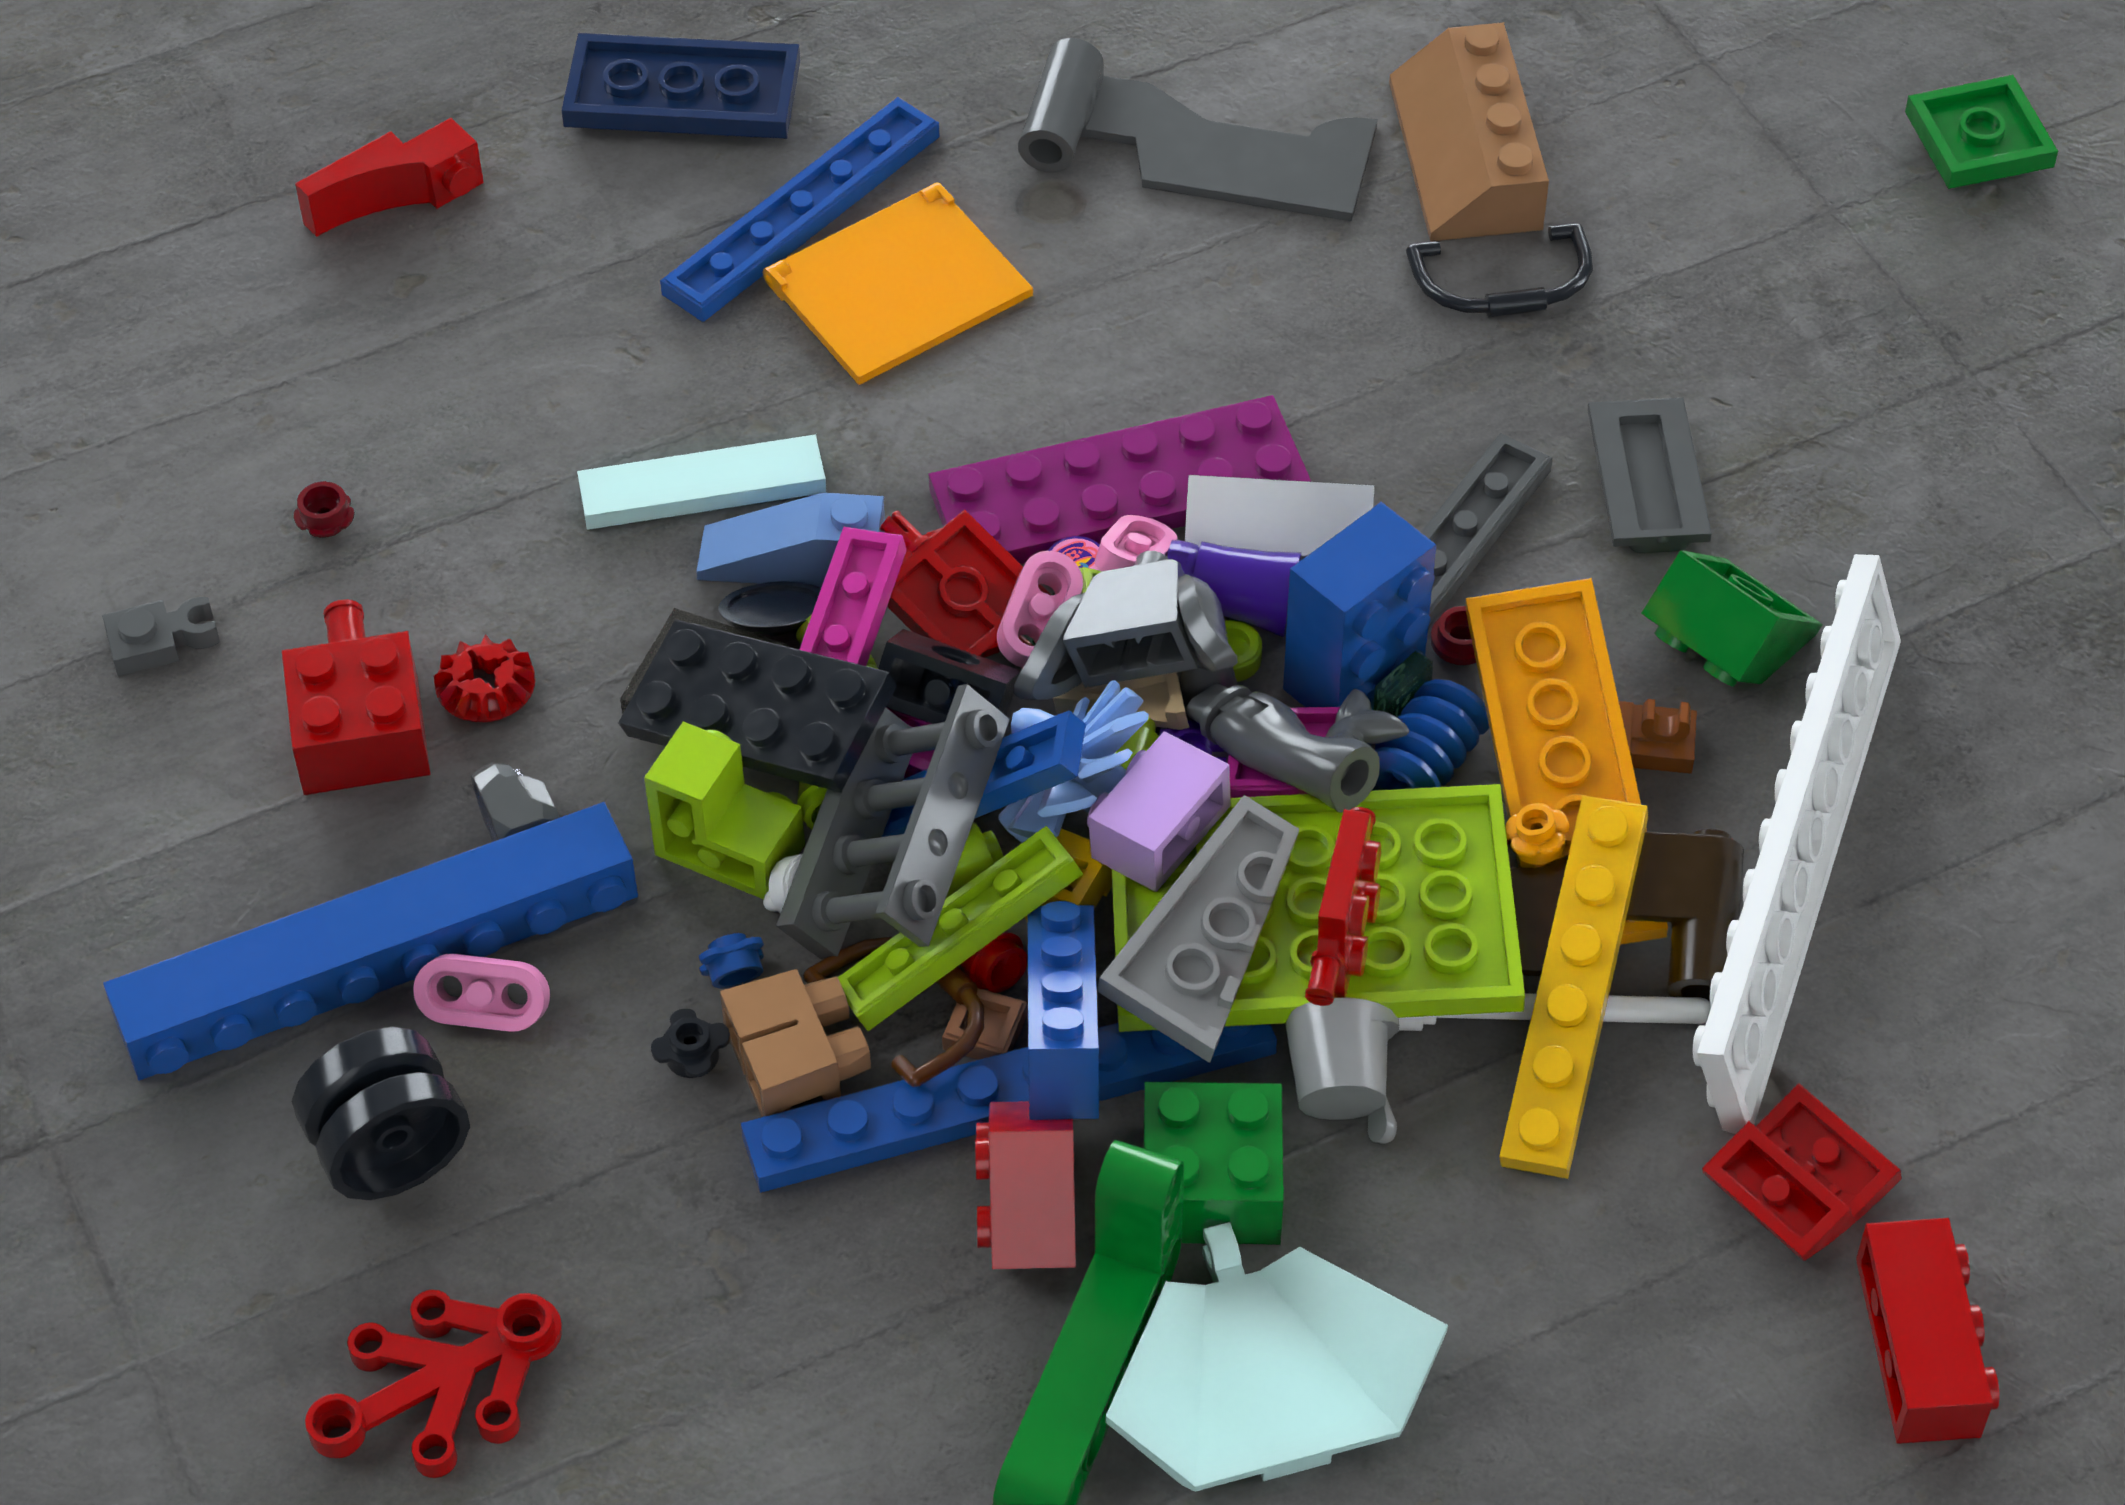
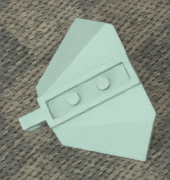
[1106,1222,1448,1492]

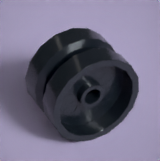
[292,1027,470,1200]

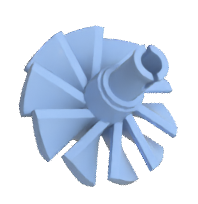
[998,680,1149,843]

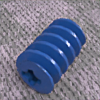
[1372,679,1490,791]

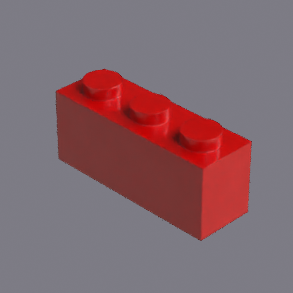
[1856,1218,2000,1444]

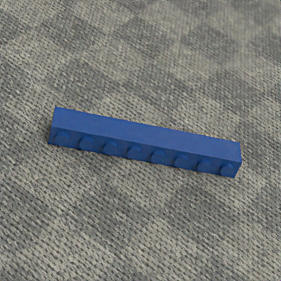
[103,802,638,1081]

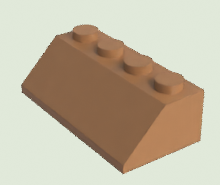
[1389,23,1549,241]

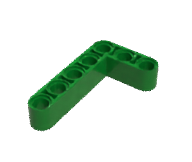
[993,1140,1184,1505]

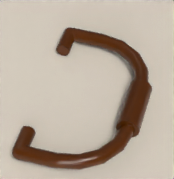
[803,936,984,1087]

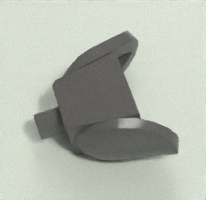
[1014,551,1238,700]

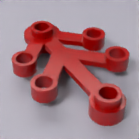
[305,1289,562,1478]

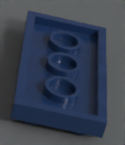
[561,33,800,139]

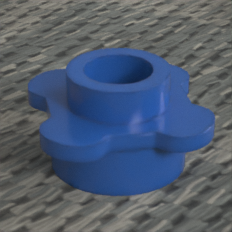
[699,933,764,989]

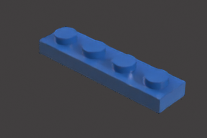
[882,710,1086,837]

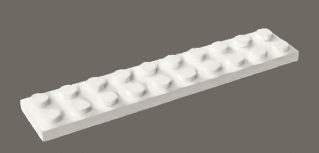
[1693,554,1901,1134]

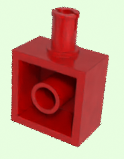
[282,599,431,795]

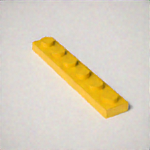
[1499,795,1649,1179]

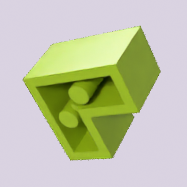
[644,721,805,900]

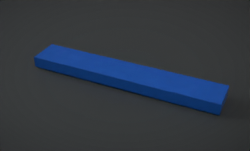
[660,97,940,322]

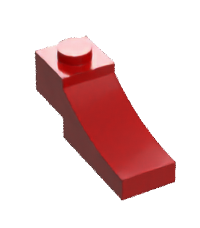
[295,118,484,237]

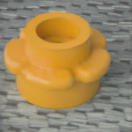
[1505,803,1570,865]

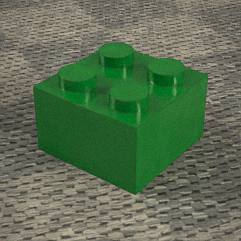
[1144,1082,1284,1245]

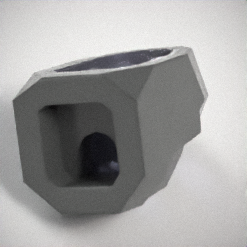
[471,762,560,842]

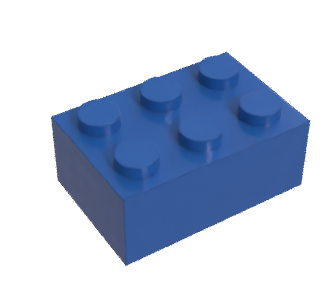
[1283,502,1436,710]

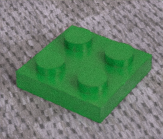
[1905,75,2058,189]

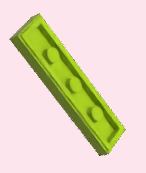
[838,826,1083,1031]

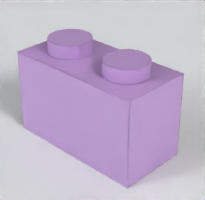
[1087,731,1231,892]

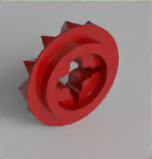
[433,634,536,722]

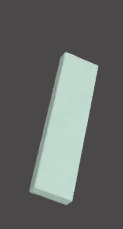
[577,434,827,530]

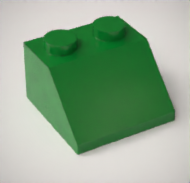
[1641,550,1823,687]

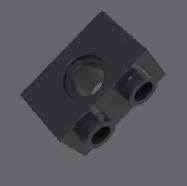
[878,629,1021,724]

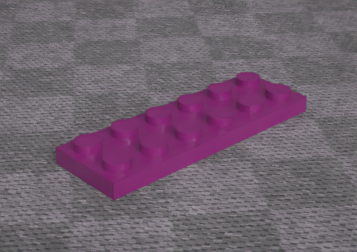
[928,395,1311,564]

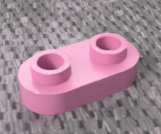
[1095,515,1177,571]
[997,551,1083,668]
[413,954,550,1032]

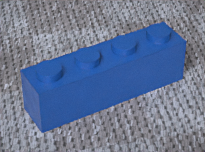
[1028,901,1099,1120]

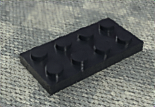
[618,619,897,793]

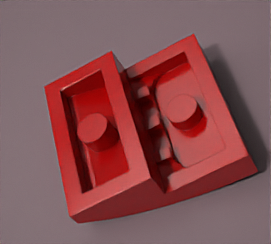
[1702,1083,1902,1261]

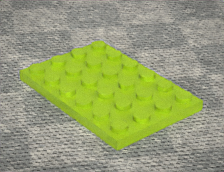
[1112,784,1525,1032]

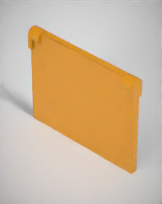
[763,182,1033,385]

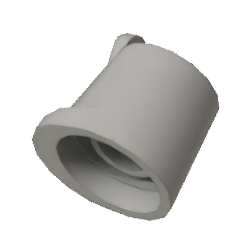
[1285,997,1399,1144]

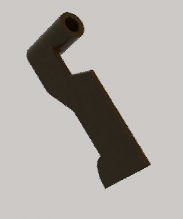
[1510,829,1744,1002]

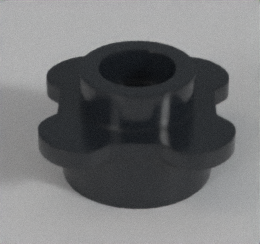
[651,1008,730,1078]

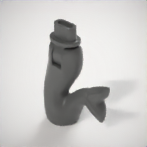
[1186,683,1409,812]

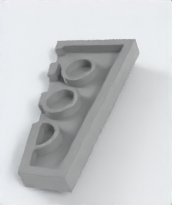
[1097,795,1299,1063]

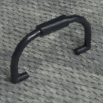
[1406,223,1593,317]

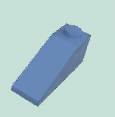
[696,493,885,587]

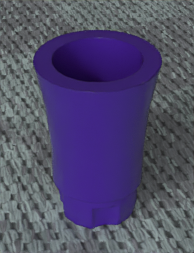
[1167,540,1302,638]

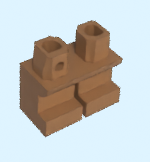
[720,969,871,1117]

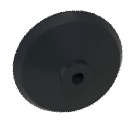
[718,581,821,636]

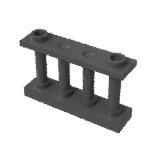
[776,684,1010,959]

